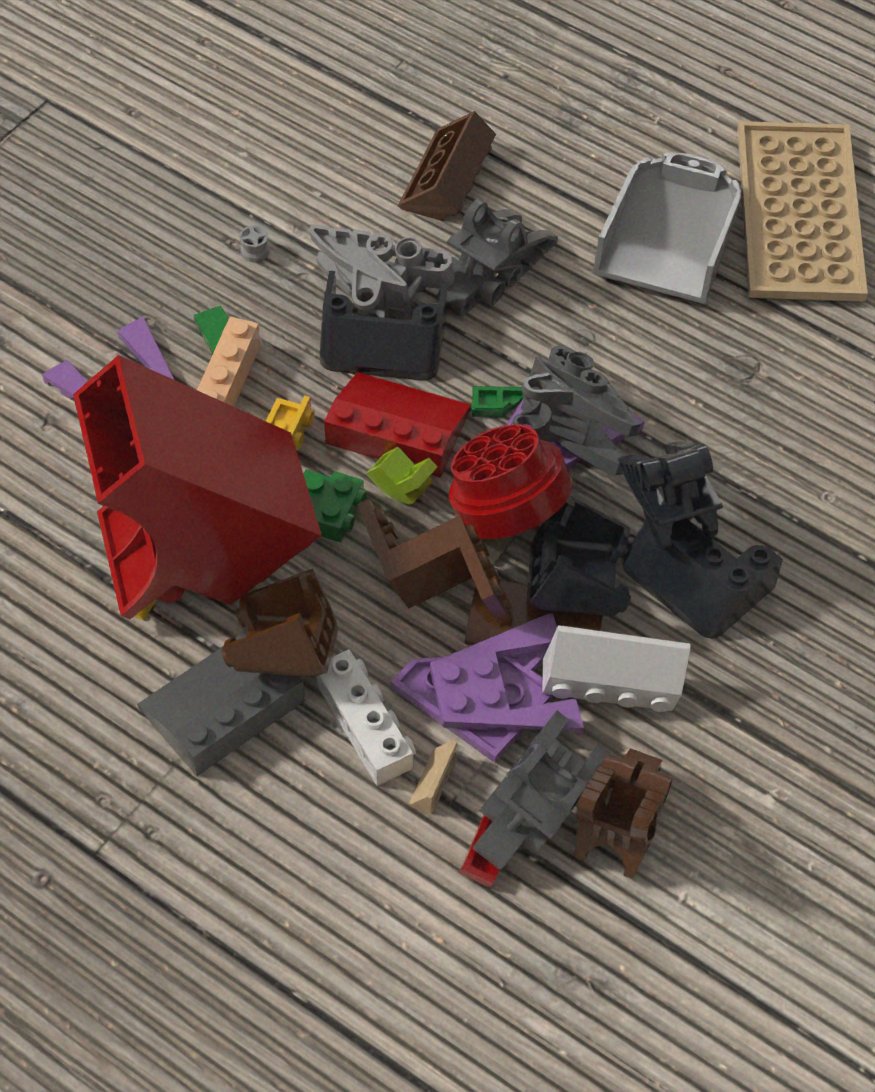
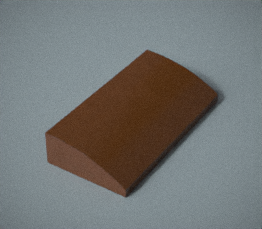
[465,580,603,645]

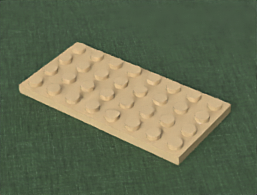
[737,121,868,301]

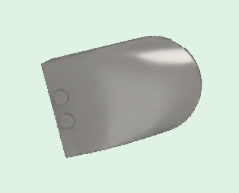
[593,153,741,304]

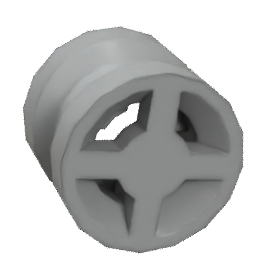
[239,225,269,262]

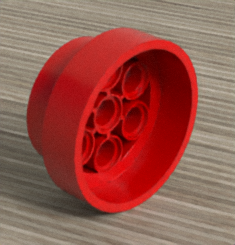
[449,424,573,539]

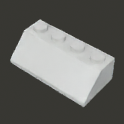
[542,625,690,712]

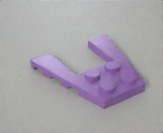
[42,317,174,400]
[430,613,584,735]

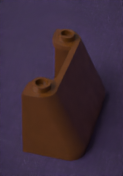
[222,568,338,678]

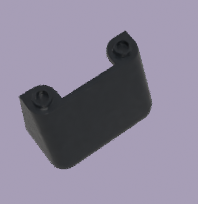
[526,496,632,616]

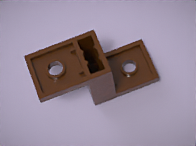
[357,499,513,627]

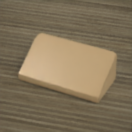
[409,740,458,814]

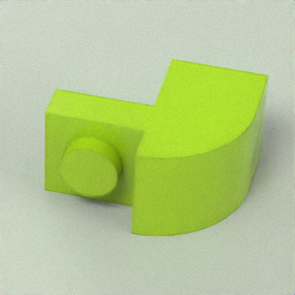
[366,447,437,504]

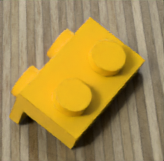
[266,395,315,451]

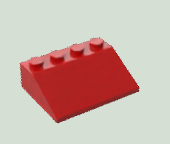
[324,372,471,477]

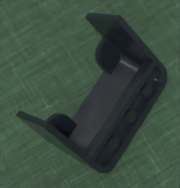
[319,270,448,380]

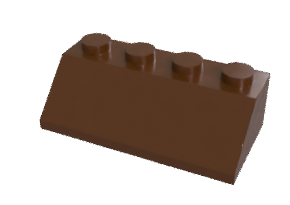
[398,111,496,220]

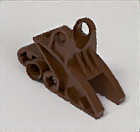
[574,748,673,879]

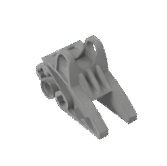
[309,224,455,320]

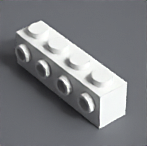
[315,649,416,786]

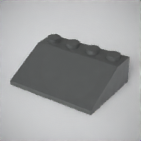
[137,632,305,776]

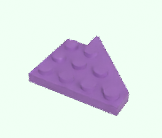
[390,650,554,763]

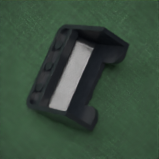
[623,517,783,639]

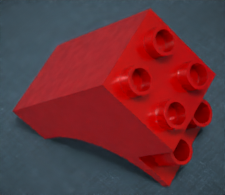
[73,355,322,619]

